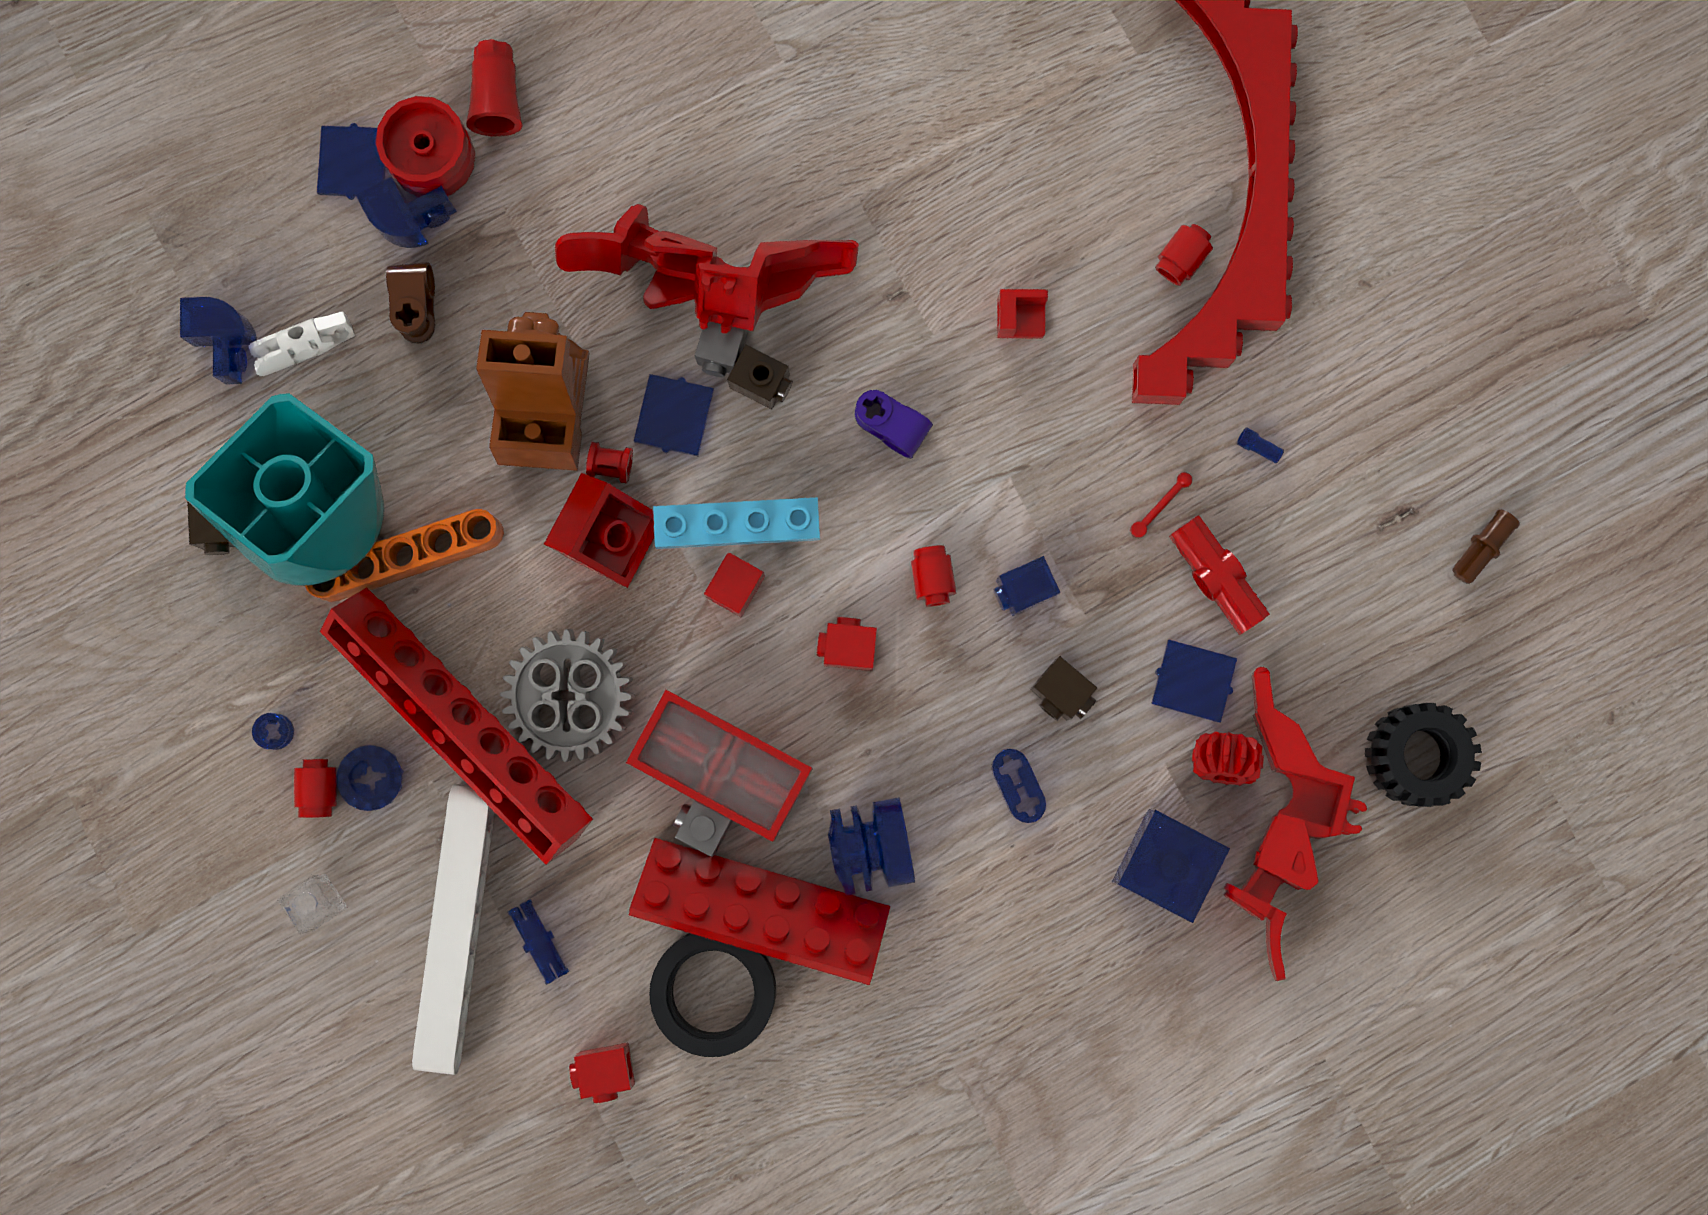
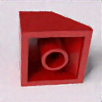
[544,473,654,588]

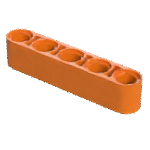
[305,509,504,602]

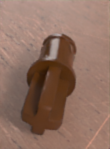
[1452,509,1520,584]

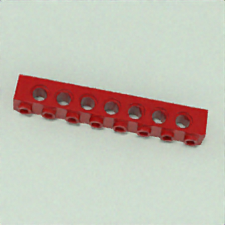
[320,587,593,865]

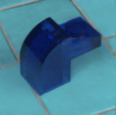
[356,177,457,248]
[180,297,257,385]

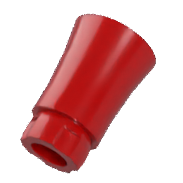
[466,39,523,137]

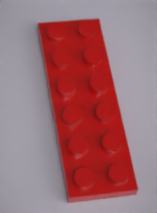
[629,838,891,985]

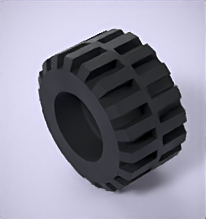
[1365,703,1482,807]

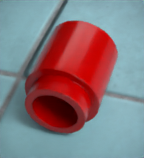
[1155,224,1213,286]
[911,545,957,607]
[294,759,337,818]

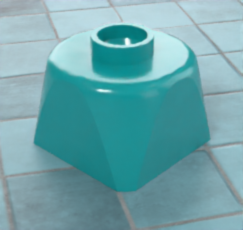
[185,393,384,586]

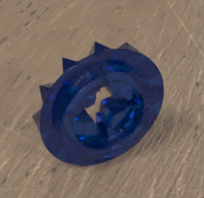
[337,745,404,811]

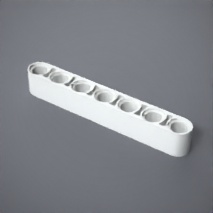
[412,784,495,1075]

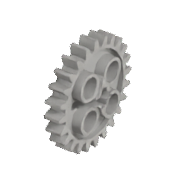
[500,629,635,762]

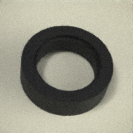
[649,933,776,1057]

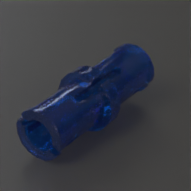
[507,899,570,985]

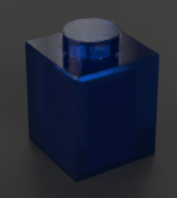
[993,556,1061,616]

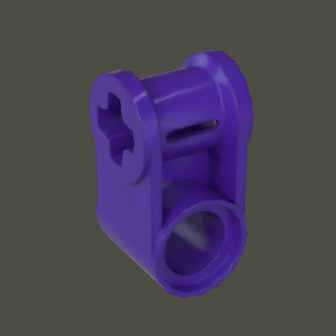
[855,390,933,459]

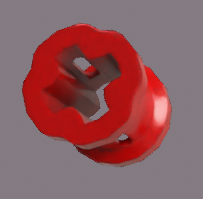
[586,442,633,484]

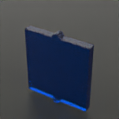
[317,123,386,200]
[634,374,714,457]
[1151,640,1237,723]

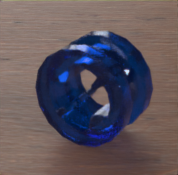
[252,713,294,750]

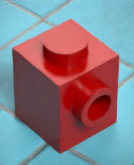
[817,617,877,671]
[569,1042,635,1103]

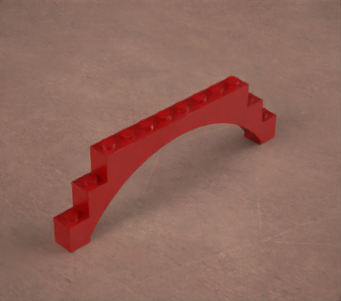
[1132,0,1298,405]

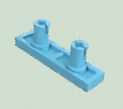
[653,497,820,549]

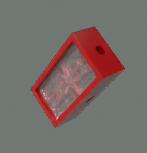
[626,690,813,842]

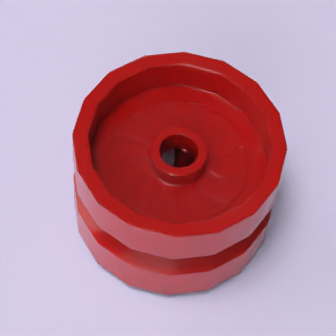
[376,96,475,199]

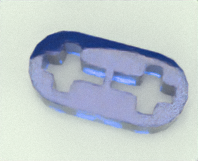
[991,749,1046,823]

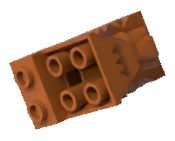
[476,312,590,471]

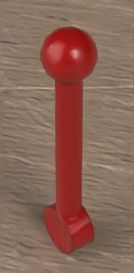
[1130,472,1192,538]

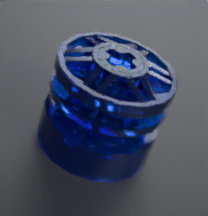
[828,797,915,895]

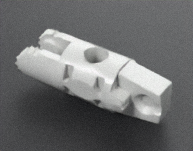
[248,311,355,376]

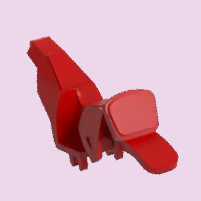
[555,204,859,333]
[1223,667,1367,981]

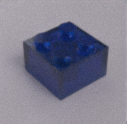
[1112,809,1230,923]

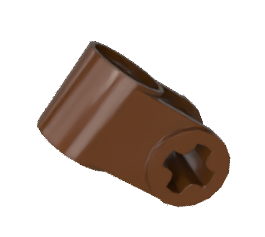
[386,262,435,344]

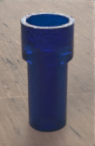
[1236,427,1284,464]

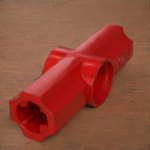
[1169,515,1270,635]

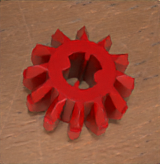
[1192,731,1264,786]

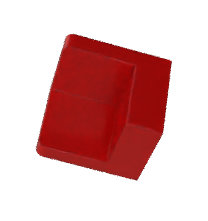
[997,289,1048,339]
[704,553,765,618]

